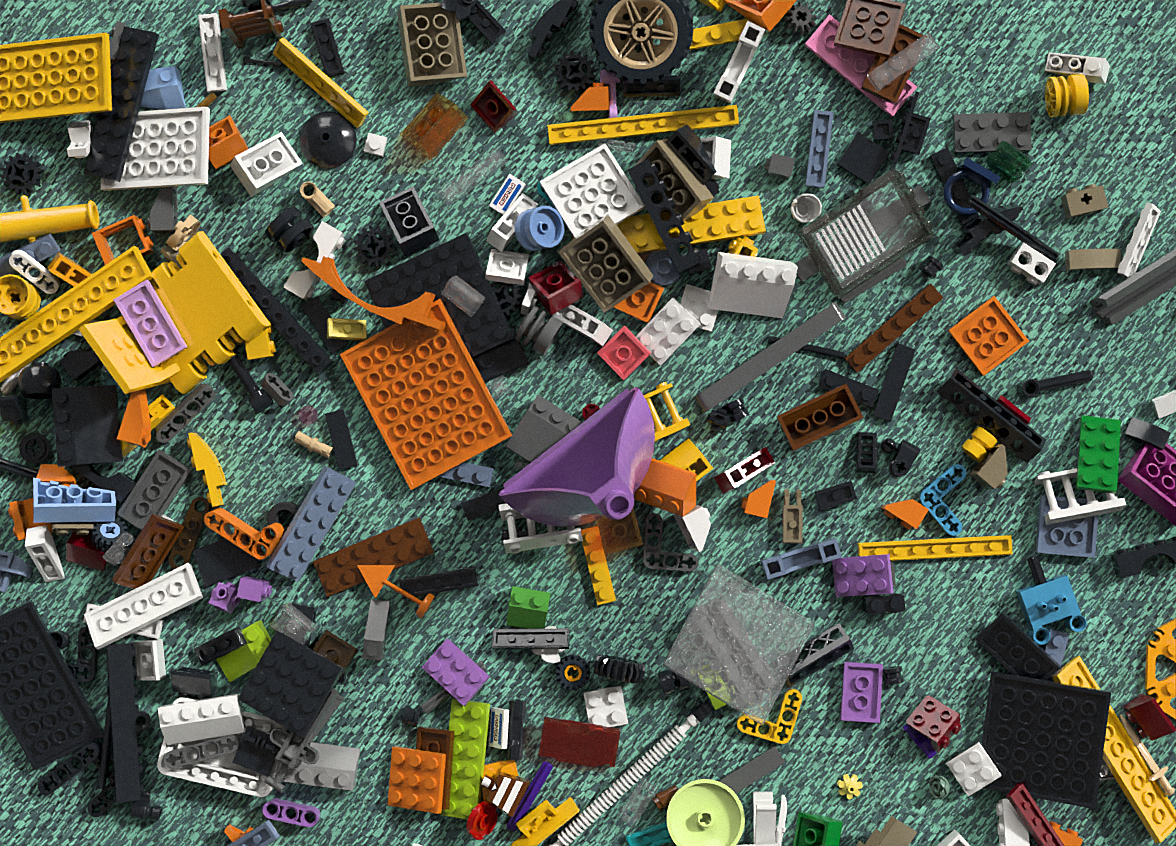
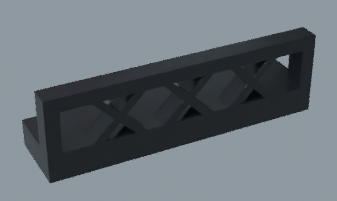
[773,623,854,688]

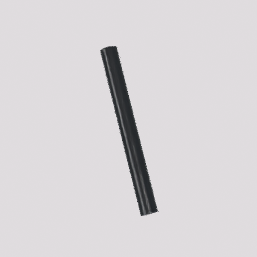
[768,335,844,359]

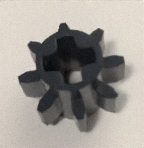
[707,408,730,432]

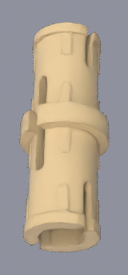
[293,431,333,458]

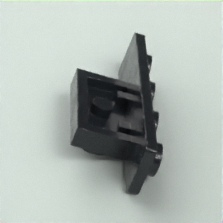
[889,91,931,168]

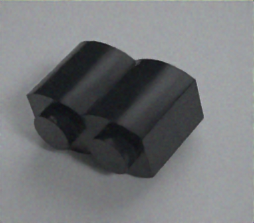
[862,593,905,615]

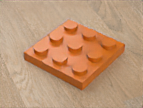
[948,296,1029,376]
[387,746,446,814]

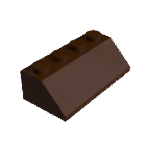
[776,384,864,454]

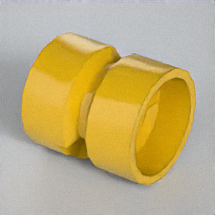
[961,426,998,463]

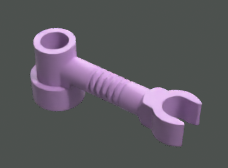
[600,69,620,118]

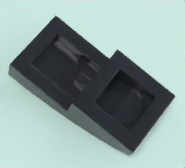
[1123,418,1171,451]

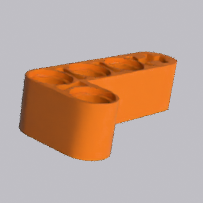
[204,508,284,560]

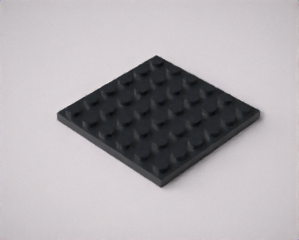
[364,233,514,358]
[981,671,1111,809]

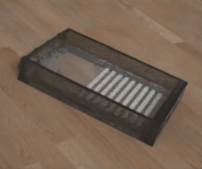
[797,169,935,299]

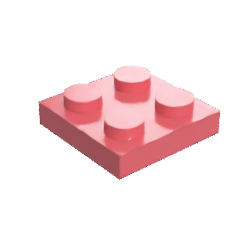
[597,326,651,380]

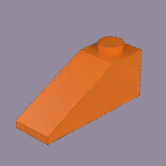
[117,389,151,448]

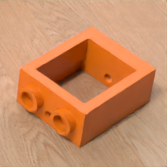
[92,215,154,265]

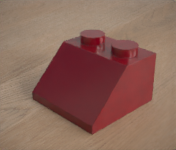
[528,261,583,315]
[1124,694,1176,741]

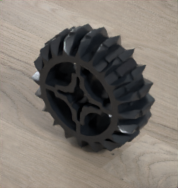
[593,655,646,683]

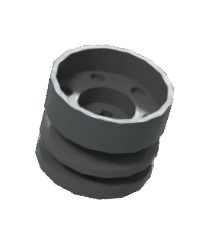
[515,306,564,357]

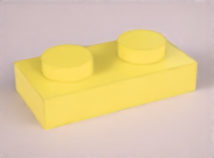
[327,318,367,341]

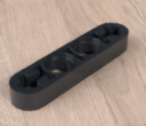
[38,742,101,795]

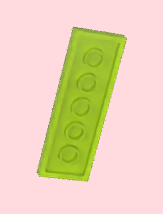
[440,699,490,819]

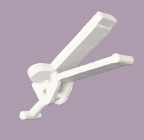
[753,792,776,844]

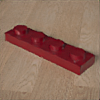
[1006,784,1064,846]

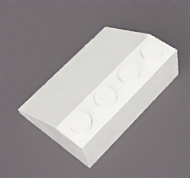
[708,252,798,318]

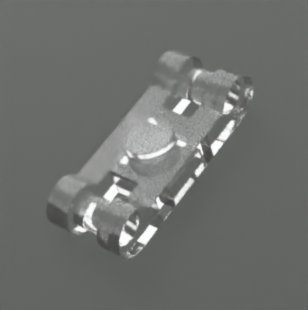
[616,776,659,829]

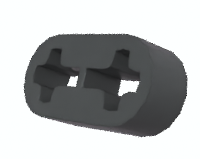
[260,373,293,406]

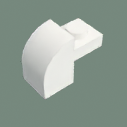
[67,120,94,158]

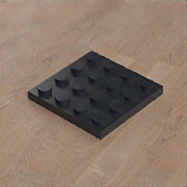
[238,630,344,738]

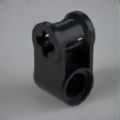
[889,439,921,477]

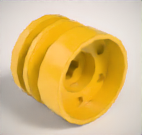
[1045,74,1089,118]
[0,274,41,320]

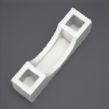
[284,221,345,300]

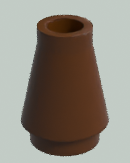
[652,785,679,812]

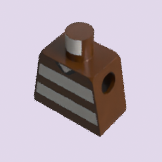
[481,772,530,817]

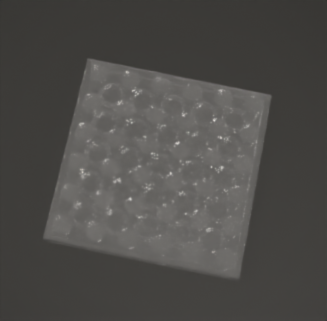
[662,564,815,725]

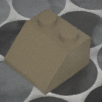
[969,444,1008,489]

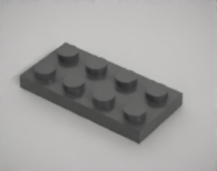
[953,112,1032,153]
[117,449,192,530]

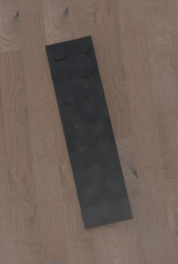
[84,26,159,182]

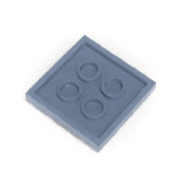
[1035,495,1099,558]

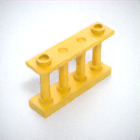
[644,382,690,441]

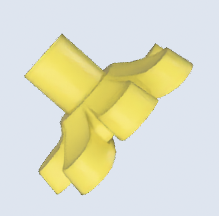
[837,774,863,800]

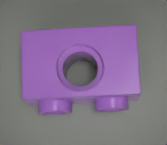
[237,576,272,602]

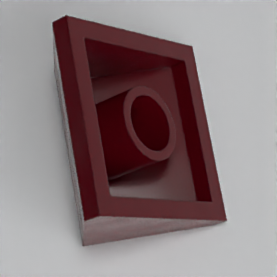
[470,80,517,133]
[66,532,109,571]

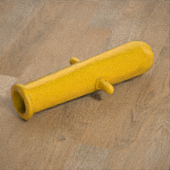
[0,195,100,243]

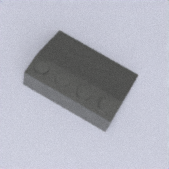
[505,395,583,463]

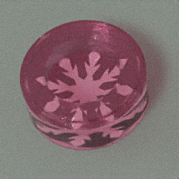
[298,405,318,425]

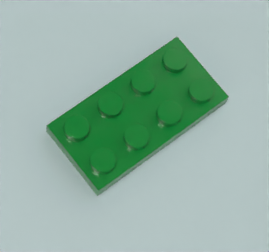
[1076,415,1121,494]

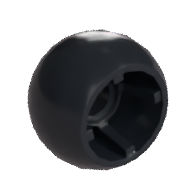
[18,362,62,399]

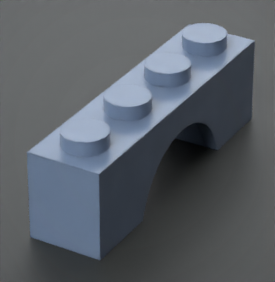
[760,538,842,580]

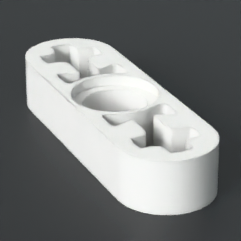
[9,250,60,294]

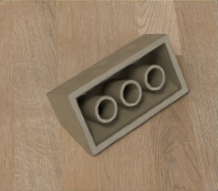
[635,138,714,221]

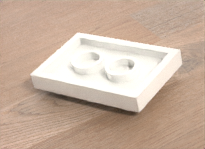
[636,298,700,366]

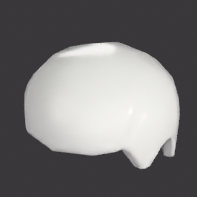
[791,193,822,223]

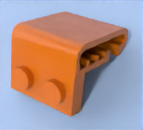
[8,498,56,540]

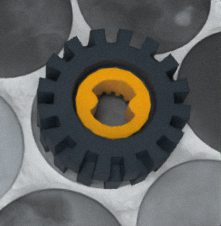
[556,655,590,691]

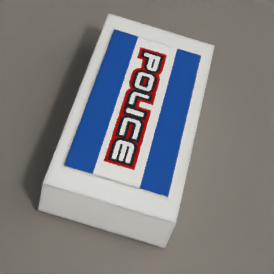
[489,174,526,215]
[489,707,509,749]

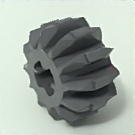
[784,2,817,35]

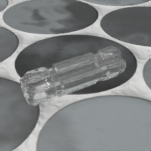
[598,139,635,154]

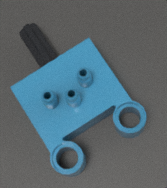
[1016,556,1087,645]

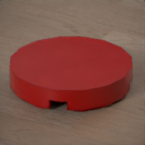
[466,801,498,840]

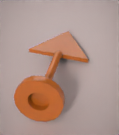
[357,565,435,619]

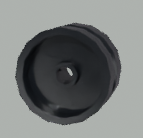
[264,206,314,255]

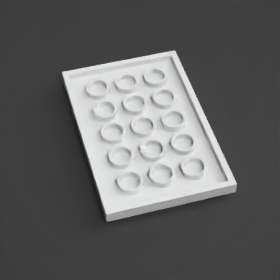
[101,107,210,191]

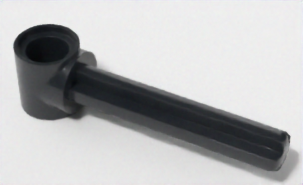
[228,349,274,414]
[1017,370,1093,398]

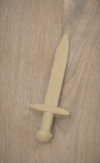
[1119,714,1175,796]

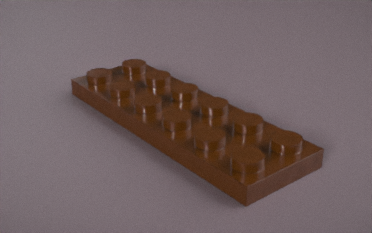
[313,517,434,597]

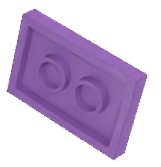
[832,554,894,597]
[422,638,490,706]
[840,662,883,723]

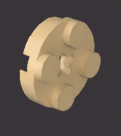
[166,215,200,251]

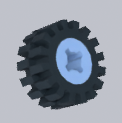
[90,517,128,553]

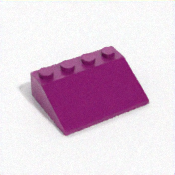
[1118,442,1176,526]

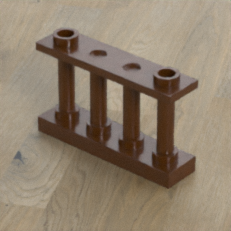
[218,0,284,48]

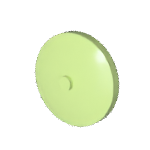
[667,779,745,846]

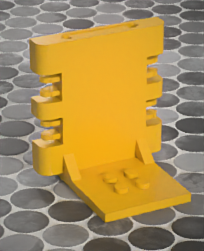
[79,231,271,394]

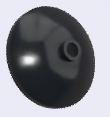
[300,111,357,169]

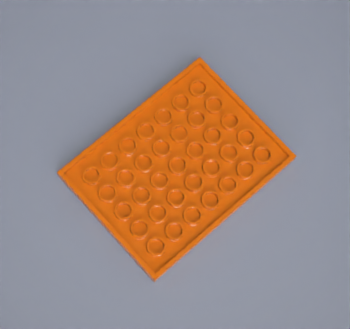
[340,299,512,490]

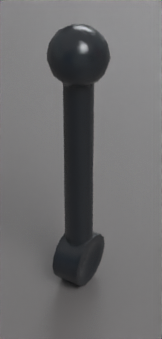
[243,56,282,67]

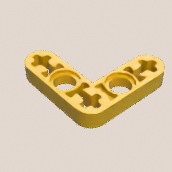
[736,688,802,744]

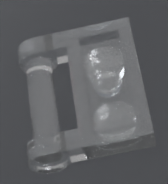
[102,532,136,567]

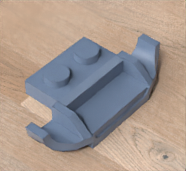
[0,551,33,593]

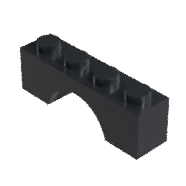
[69,465,137,503]
[1111,536,1176,578]

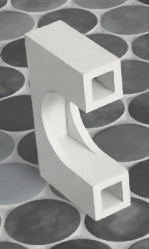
[714,21,765,104]

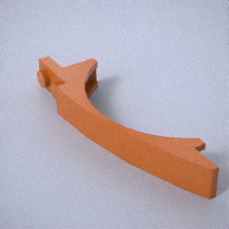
[302,256,446,332]

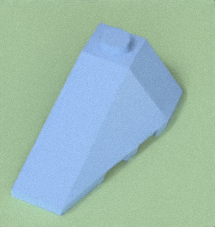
[140,66,186,110]

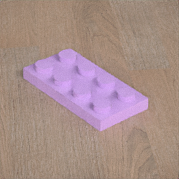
[114,280,188,367]

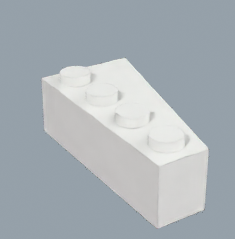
[996,799,1030,846]

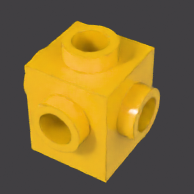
[728,236,758,257]

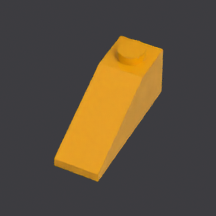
[47,252,92,286]

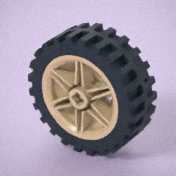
[589,0,694,84]

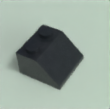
[171,666,218,699]

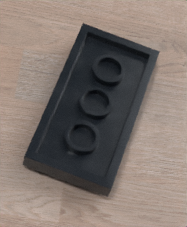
[975,611,1060,680]

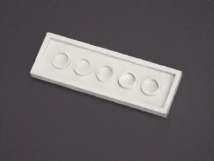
[84,563,203,650]

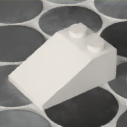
[230,132,303,197]

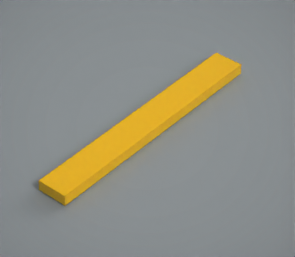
[857,535,1013,561]

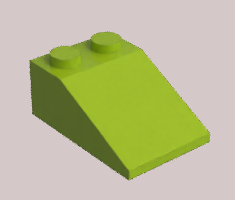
[216,620,272,683]

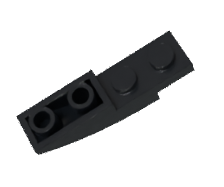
[528,0,579,62]
[951,204,1024,256]

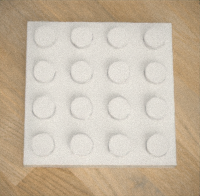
[540,144,645,239]

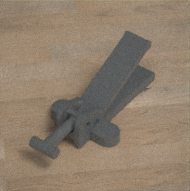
[265,688,344,793]

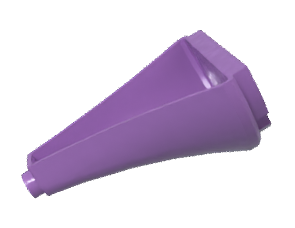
[499,387,655,526]

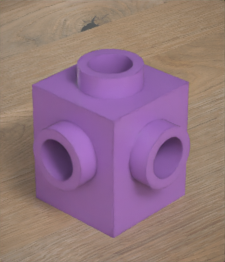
[208,582,241,615]

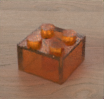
[597,508,643,555]

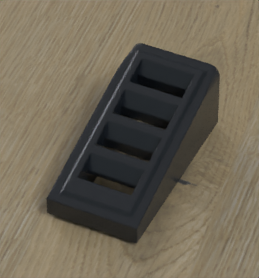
[856,432,877,473]

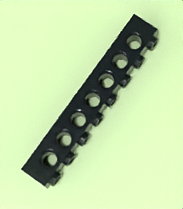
[220,247,334,375]

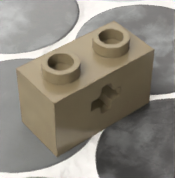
[1061,184,1108,219]

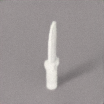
[775,795,787,846]

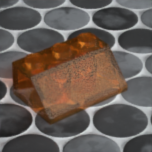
[400,92,468,161]

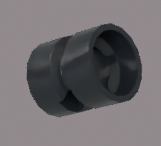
[658,665,691,696]

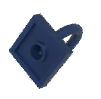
[943,158,1000,216]

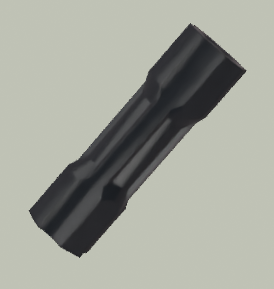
[506,699,526,760]

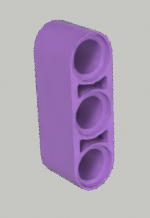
[263,798,321,827]

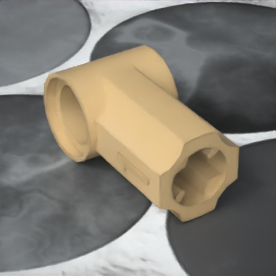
[300,182,336,218]

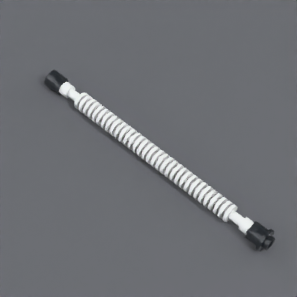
[549,700,714,846]

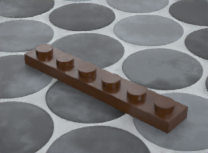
[844,284,943,373]

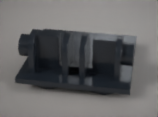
[232,726,281,777]

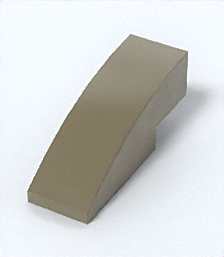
[1065,249,1121,271]

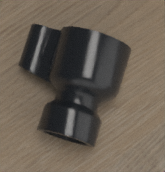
[130,790,162,822]

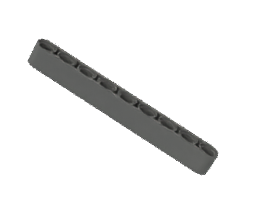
[694,302,846,413]

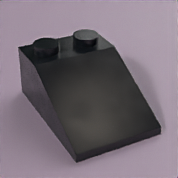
[379,187,439,256]

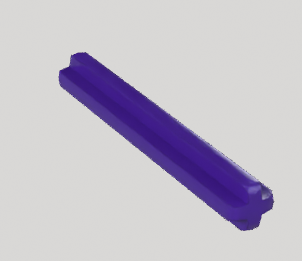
[507,761,553,832]

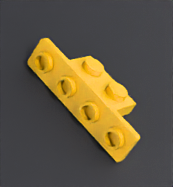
[511,797,580,846]

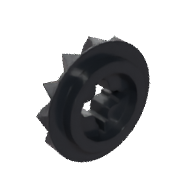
[19,433,51,463]

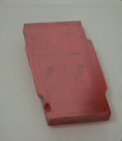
[538,717,621,767]

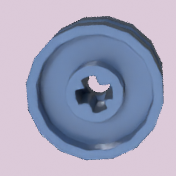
[515,205,564,251]

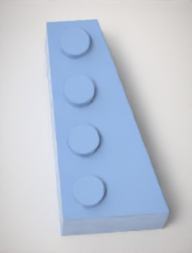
[33,478,116,523]

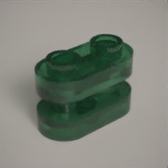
[987,141,1032,183]

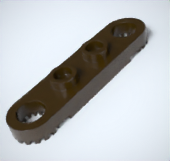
[169,497,211,569]

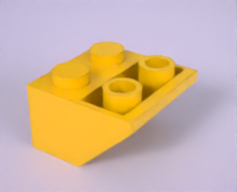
[659,438,713,481]

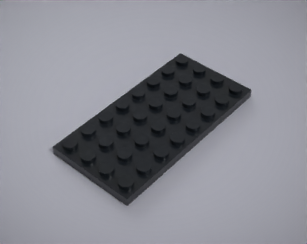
[0,600,104,770]

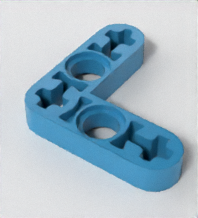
[919,464,967,536]

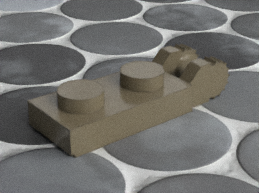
[782,489,803,543]

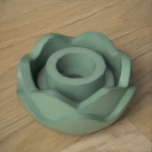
[929,775,950,799]

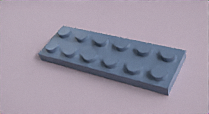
[266,465,357,582]

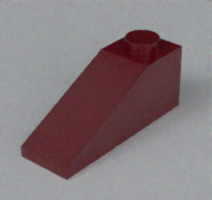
[713,447,775,494]

